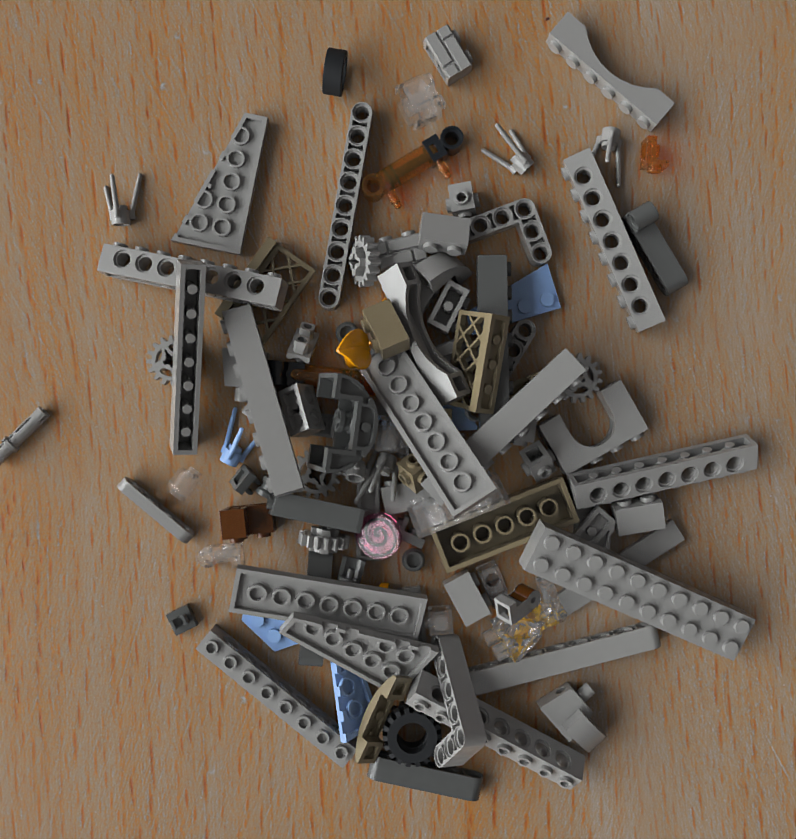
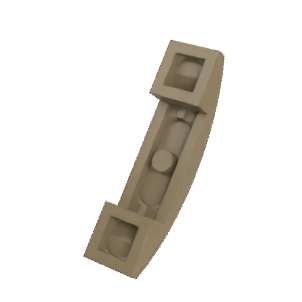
[355,675,412,764]

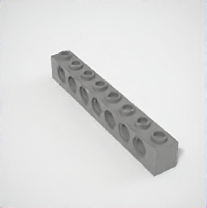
[560,147,666,333]
[97,242,288,312]
[567,434,758,510]
[196,624,357,768]
[405,669,585,790]

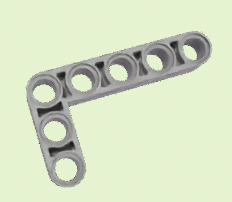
[429,198,552,267]
[430,634,486,768]

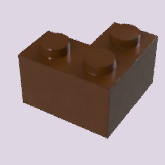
[219,503,277,543]

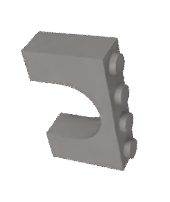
[536,380,649,475]

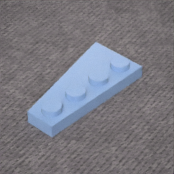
[466,263,561,335]
[330,661,372,743]

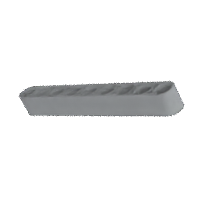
[318,102,373,311]
[468,622,661,696]

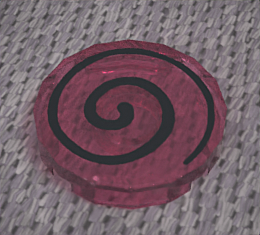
[356,512,402,560]

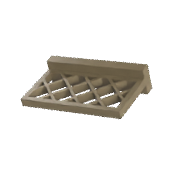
[214,237,316,346]
[448,309,510,414]

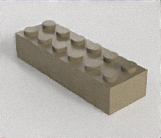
[429,476,580,574]

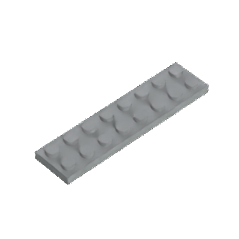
[360,349,498,519]
[229,564,428,641]

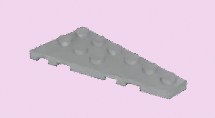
[171,113,269,256]

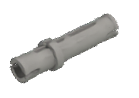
[0,406,50,465]

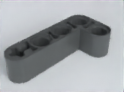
[621,201,688,296]

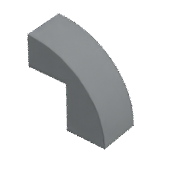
[415,252,472,293]
[562,708,607,753]

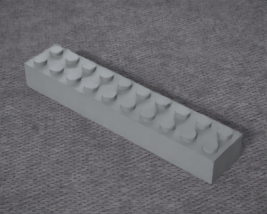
[519,519,756,661]

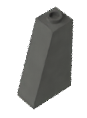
[266,493,365,534]

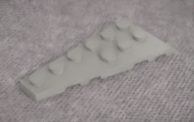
[279,612,439,687]

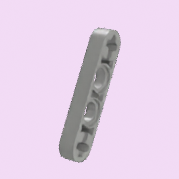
[117,477,195,544]

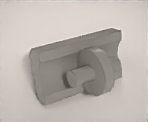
[286,322,320,364]

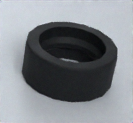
[322,47,348,97]

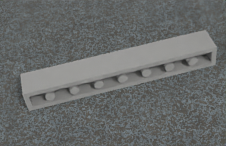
[170,259,206,455]
[220,304,305,498]
[420,348,586,506]

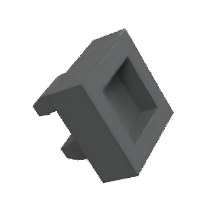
[229,464,261,495]
[166,603,199,636]

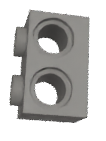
[278,383,325,437]

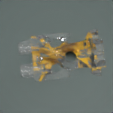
[482,576,567,663]

